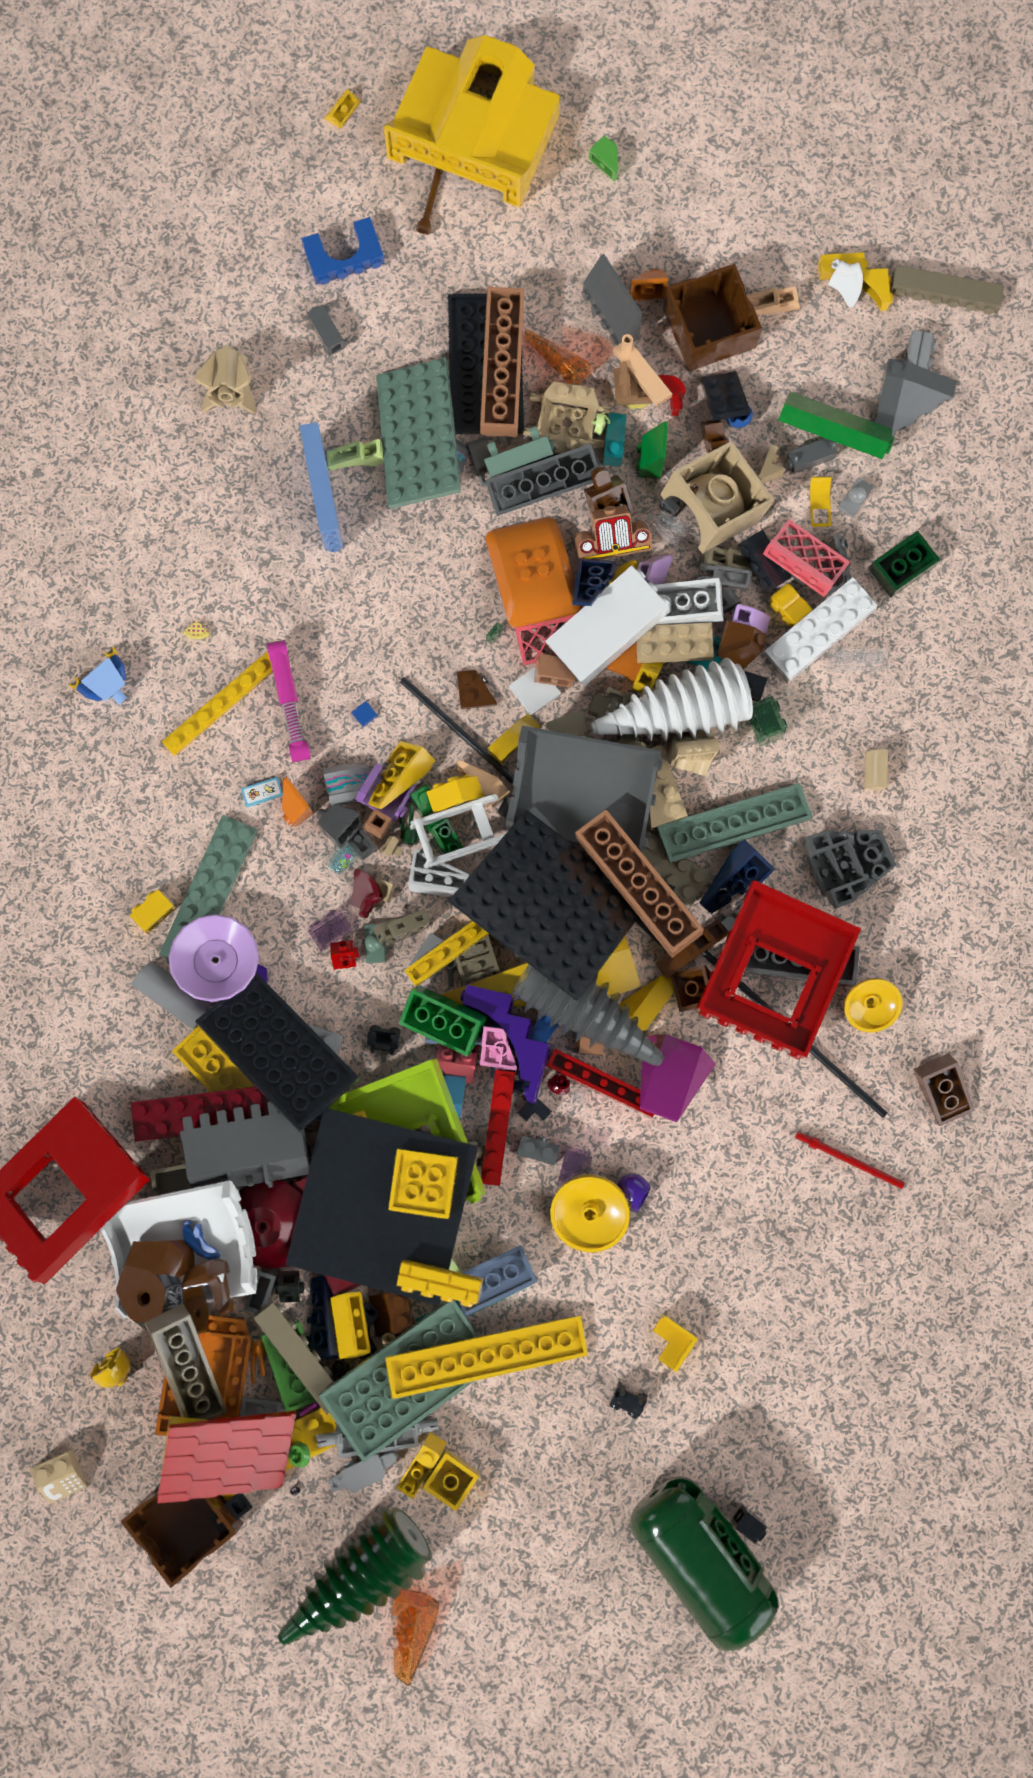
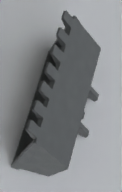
[180,1102,312,1191]

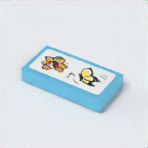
[241,777,283,808]

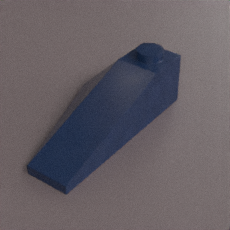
[572,558,616,606]
[699,839,775,914]
[305,1275,340,1361]

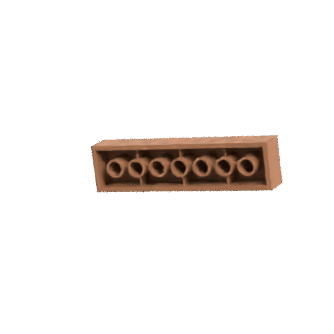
[480,287,524,437]
[575,810,704,958]

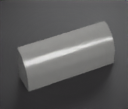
[131,961,214,1030]

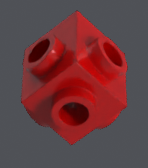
[330,940,360,970]

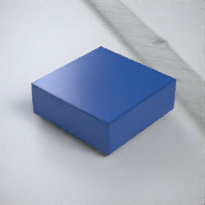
[351,701,378,728]

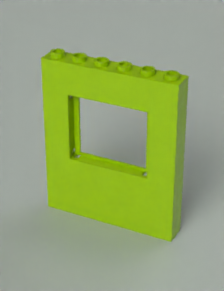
[328,1059,486,1204]

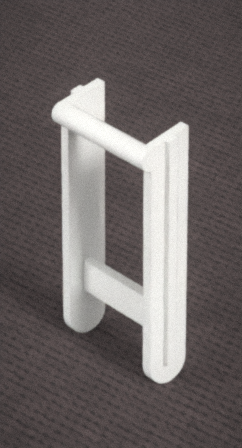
[410,794,505,868]

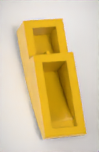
[488,713,541,764]

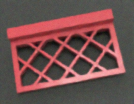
[763,519,850,597]
[514,605,585,666]

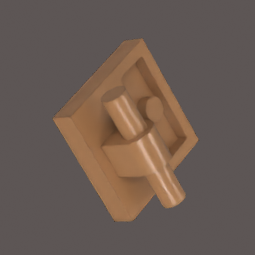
[613,361,653,406]

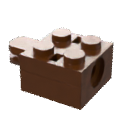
[584,466,634,516]

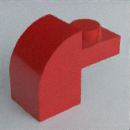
[658,375,686,416]

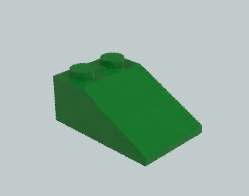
[636,421,668,479]

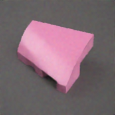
[480,1026,517,1071]

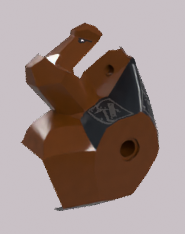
[116,1240,234,1334]

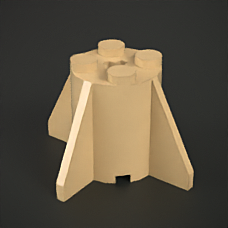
[194,345,256,414]

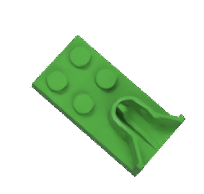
[260,1319,316,1412]

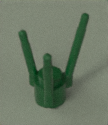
[399,804,425,845]

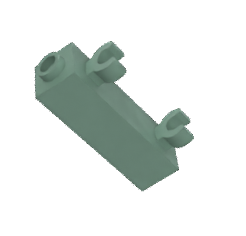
[484,426,556,478]

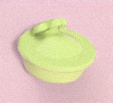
[592,412,610,435]

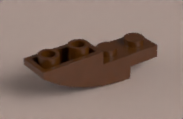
[656,919,729,979]

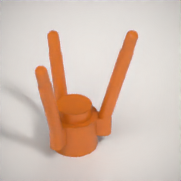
[250,1340,267,1384]

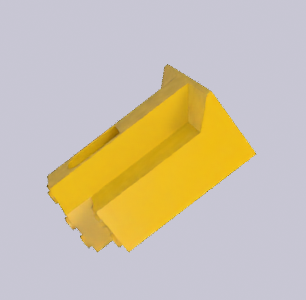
[384,35,560,208]

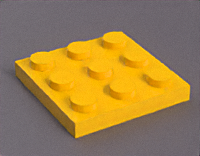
[388,1149,458,1219]

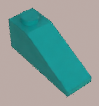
[603,412,627,467]

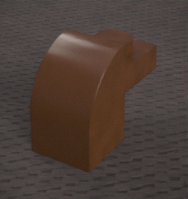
[701,420,729,453]

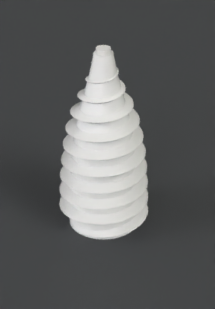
[591,658,753,742]

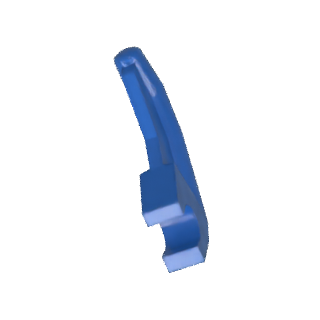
[183,1220,220,1260]

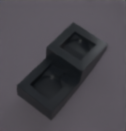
[208,1493,253,1534]

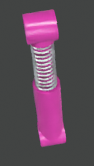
[266,640,311,763]

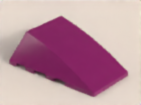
[640,1034,716,1122]

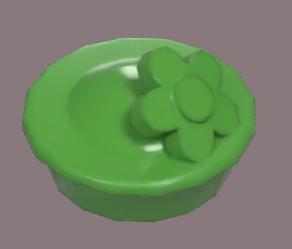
[288,1442,310,1468]

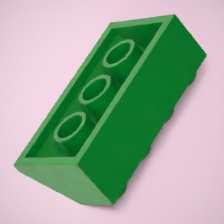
[399,985,488,1056]

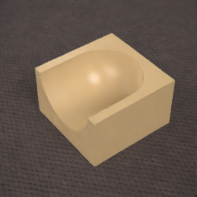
[660,441,775,554]

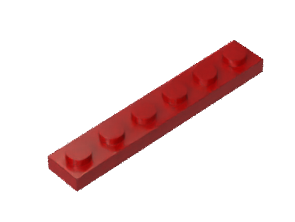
[481,1068,515,1186]

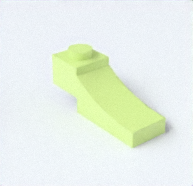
[327,439,384,471]

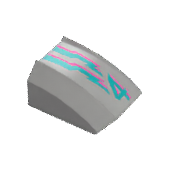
[323,763,370,806]

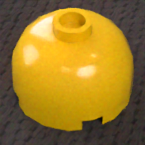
[89,1347,131,1388]

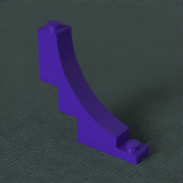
[460,985,550,1104]

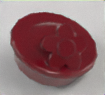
[547,1074,570,1095]

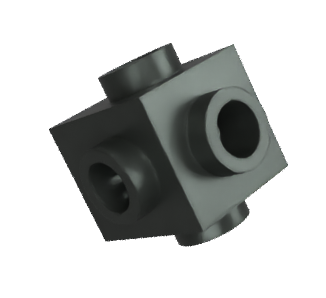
[275,1271,304,1303]

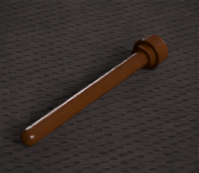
[416,168,443,235]

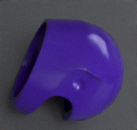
[617,1173,651,1213]

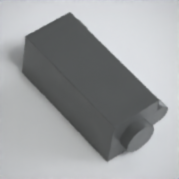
[307,304,349,356]
[786,438,837,474]

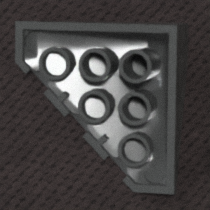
[874,358,956,436]

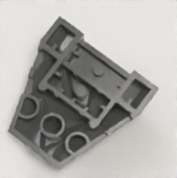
[806,830,896,909]

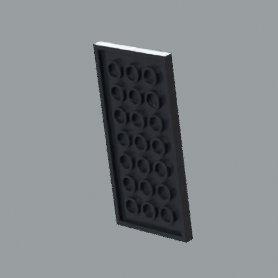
[448,293,524,435]
[195,972,360,1132]

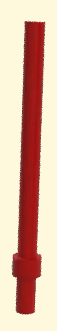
[795,1131,905,1189]

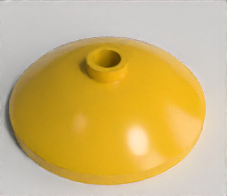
[844,978,903,1033]

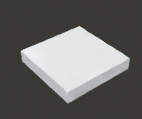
[509,667,561,716]

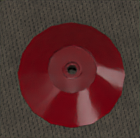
[238,1180,302,1269]

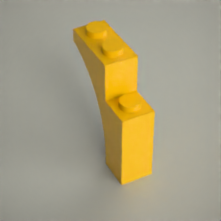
[818,252,893,311]

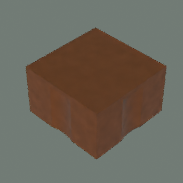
[662,263,762,372]
[120,1488,244,1588]

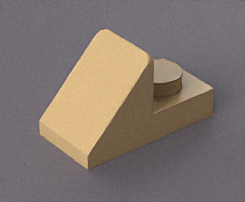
[758,444,785,484]

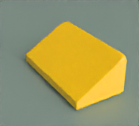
[324,88,361,129]

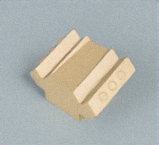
[666,731,720,776]

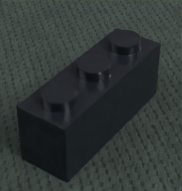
[738,529,792,593]

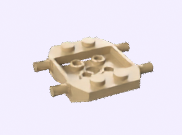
[523,381,611,455]

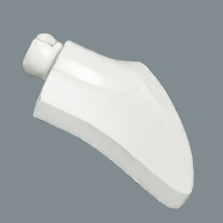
[828,259,863,307]

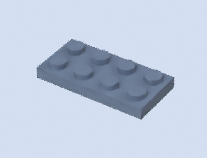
[458,1245,538,1316]

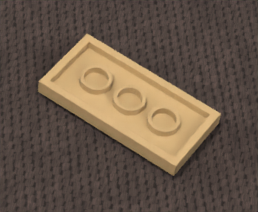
[636,623,714,663]

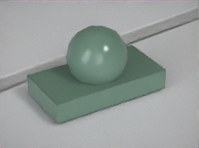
[364,924,386,964]

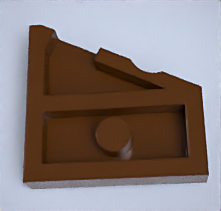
[457,670,497,709]

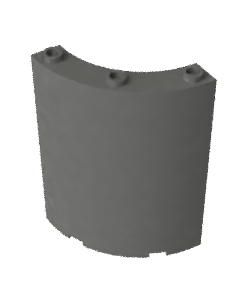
[505,726,663,853]

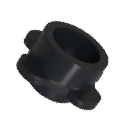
[331,1359,349,1379]

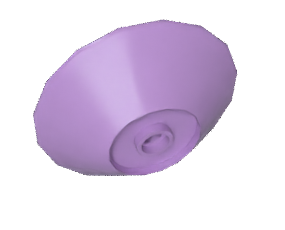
[169,914,259,1002]

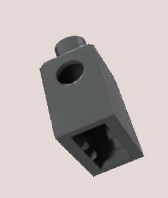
[316,804,364,849]

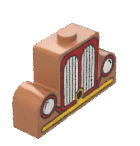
[575,505,653,560]

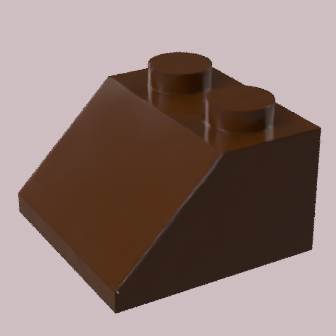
[369,1292,414,1336]

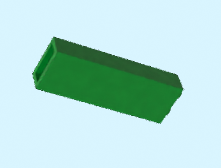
[778,391,894,460]

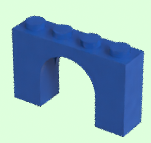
[301,217,385,285]

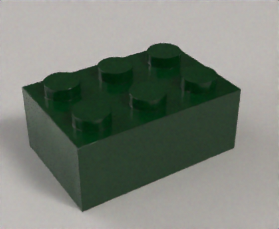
[869,531,941,598]

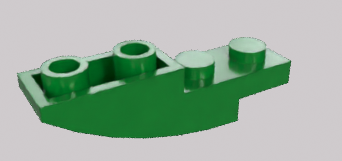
[410,784,463,854]

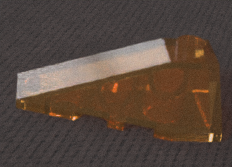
[525,329,591,386]
[392,1588,440,1686]

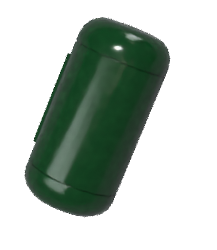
[630,1476,779,1652]

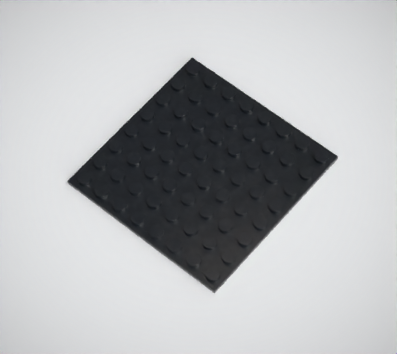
[448,810,639,1001]
[285,1108,479,1306]

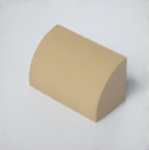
[864,749,888,791]

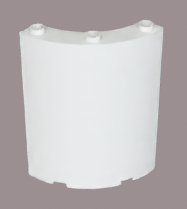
[100,1181,257,1318]

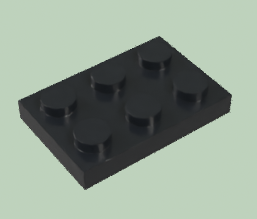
[701,371,750,421]

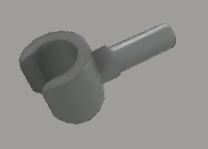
[445,959,457,987]

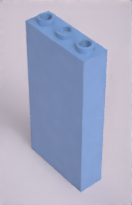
[299,422,344,552]

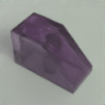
[557,1146,592,1185]

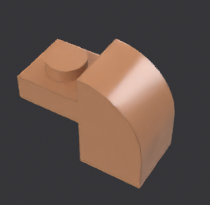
[364,809,394,840]

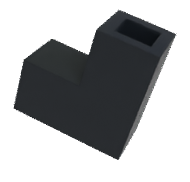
[745,671,768,702]
[518,1098,552,1121]

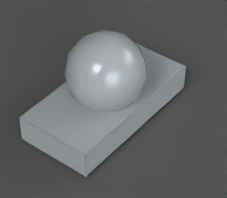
[838,477,874,518]

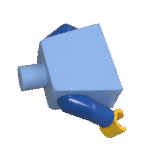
[69,647,127,705]

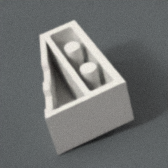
[408,848,469,897]

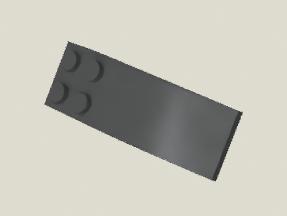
[485,443,600,516]

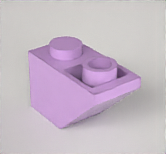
[638,555,674,585]
[731,604,771,634]

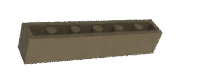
[890,265,1004,314]
[252,1300,334,1415]

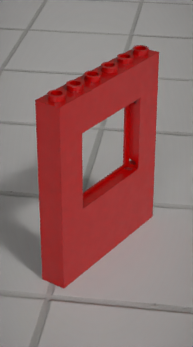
[695,880,861,1060]
[0,1096,150,1285]

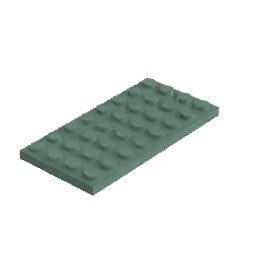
[376,357,461,509]
[318,1299,478,1463]

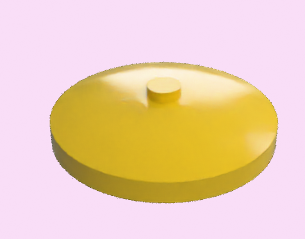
[550,1174,630,1253]

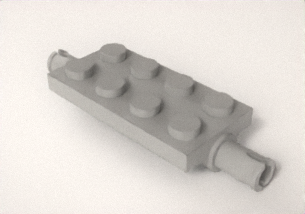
[316,1418,439,1458]

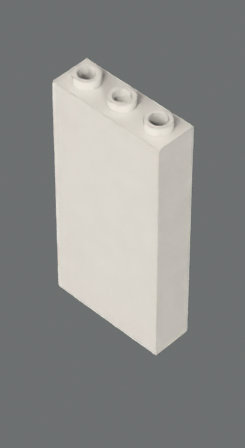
[545,566,671,686]

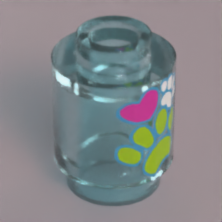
[328,846,354,874]

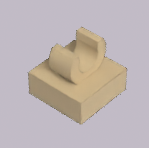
[379,836,404,856]

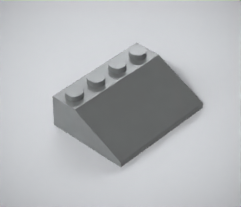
[582,254,642,345]

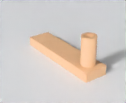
[613,334,672,407]

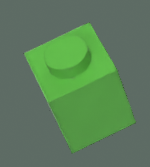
[589,135,618,182]

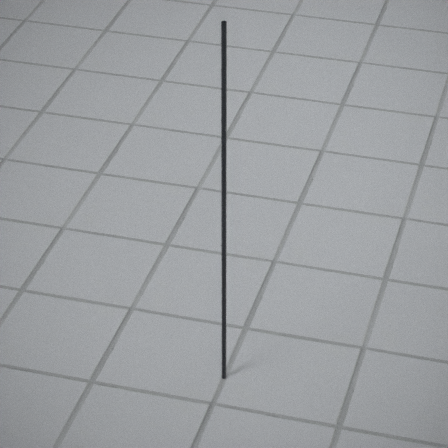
[400,677,888,1118]

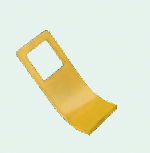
[810,477,832,527]

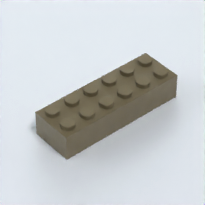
[144,1303,227,1420]

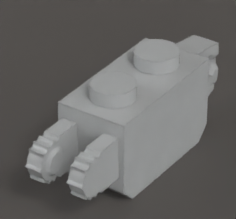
[328,1451,398,1493]

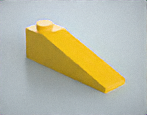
[368,741,436,809]
[619,974,674,1031]

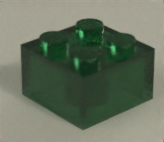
[749,696,787,747]

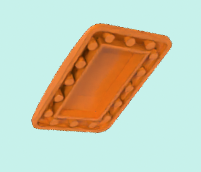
[486,517,581,628]

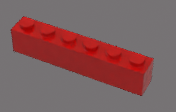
[546,1049,655,1118]

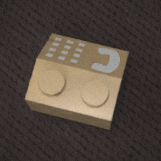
[29,1449,88,1504]

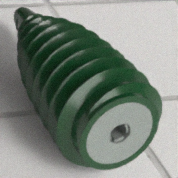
[277,1506,432,1645]

